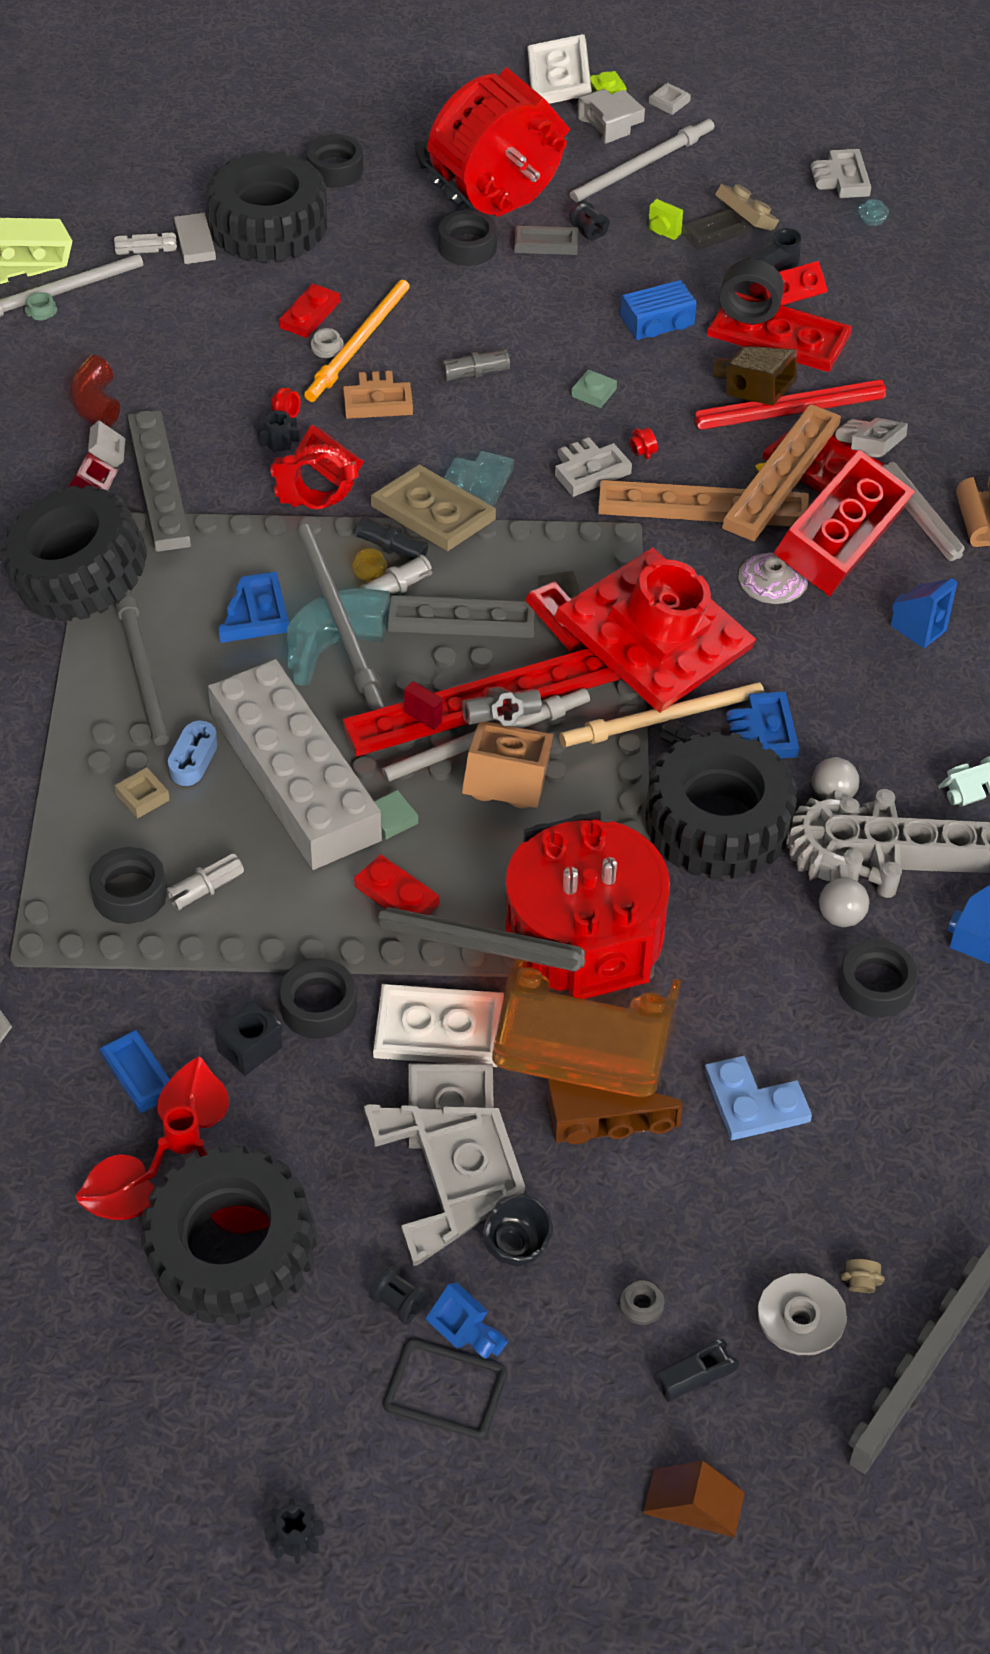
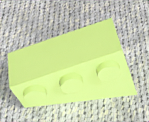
[0,218,72,284]

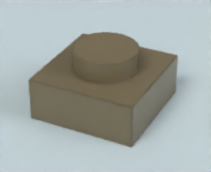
[114,767,170,819]

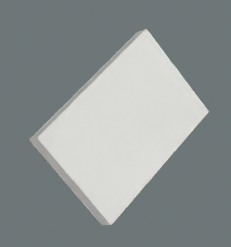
[527,34,592,104]
[373,984,504,1067]

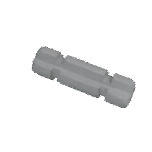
[114,232,177,255]

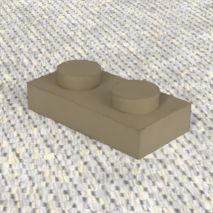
[715,184,779,231]

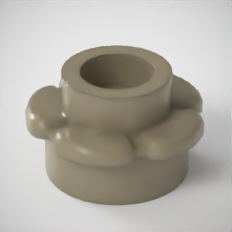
[841,1259,885,1293]

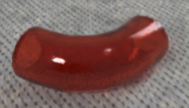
[70,355,120,427]

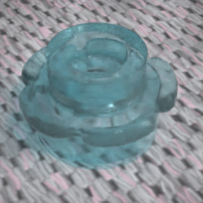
[858,199,889,226]

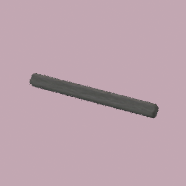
[378,907,586,971]

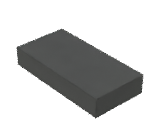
[515,226,578,255]

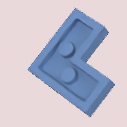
[704,1056,812,1141]

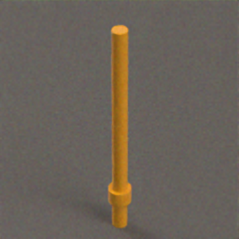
[304,280,410,402]

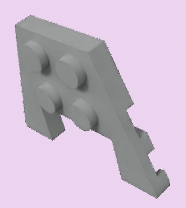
[364,1104,525,1266]

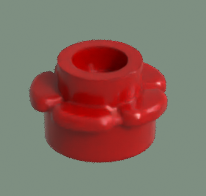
[271,388,301,418]
[629,427,658,460]

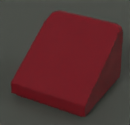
[68,452,118,490]

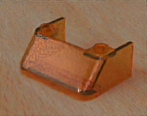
[492,959,682,1097]

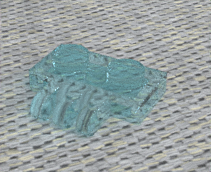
[444,451,514,507]

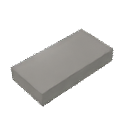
[174,213,216,264]

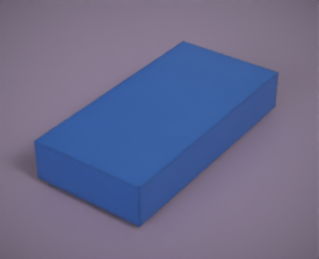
[99,1030,170,1114]

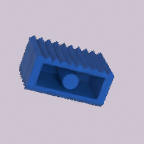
[620,280,697,340]

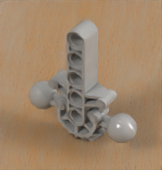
[786,757,990,928]

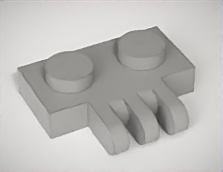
[811,149,871,198]
[835,418,908,457]
[555,437,632,497]

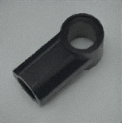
[742,228,801,271]

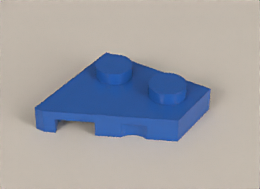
[218,571,290,643]

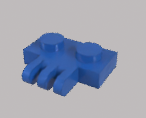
[726,692,799,759]

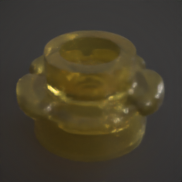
[352,548,388,581]

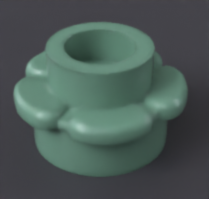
[25,292,57,320]

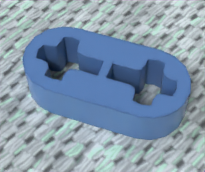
[168,721,218,786]

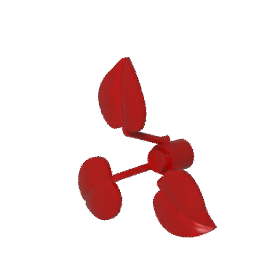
[75,1056,270,1234]

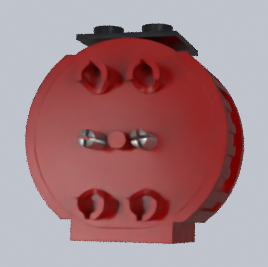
[422,67,571,217]
[505,811,670,1002]

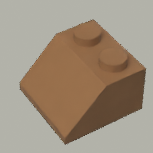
[462,722,554,808]

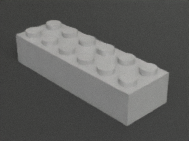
[208,659,382,870]

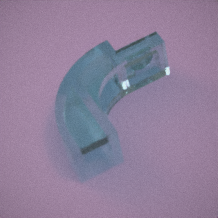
[287,588,390,686]

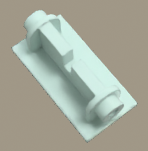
[938,756,990,807]

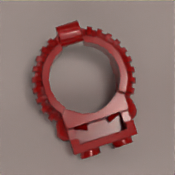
[271,443,359,509]

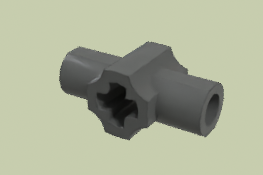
[462,687,542,726]

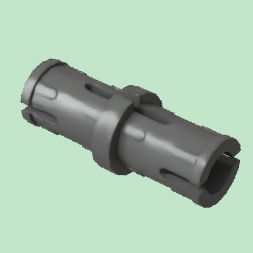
[441,348,510,381]

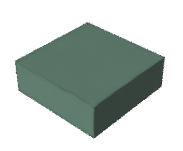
[374,790,419,840]

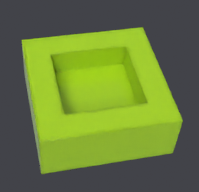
[590,71,626,94]
[648,199,683,240]

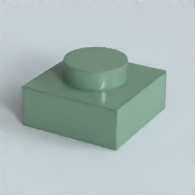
[572,369,617,408]

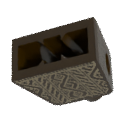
[713,346,797,405]

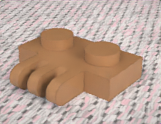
[343,370,413,419]

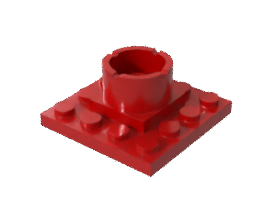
[554,547,757,713]

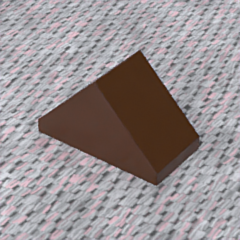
[643,1461,745,1538]

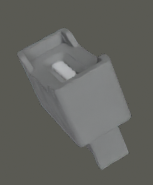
[578,89,645,144]

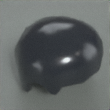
[483,1194,553,1267]

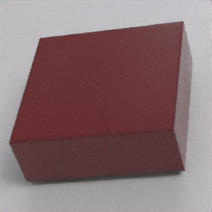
[404,681,443,730]

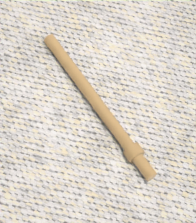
[559,682,764,747]

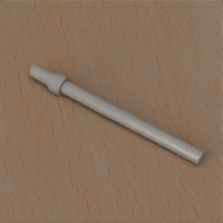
[570,119,714,202]
[0,254,143,317]
[382,688,590,782]

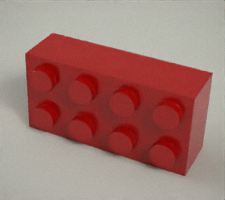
[774,449,915,596]

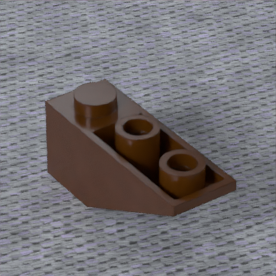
[547,1074,683,1145]

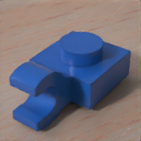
[425,1283,508,1359]

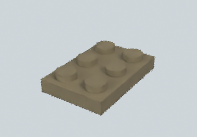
[371,464,496,551]

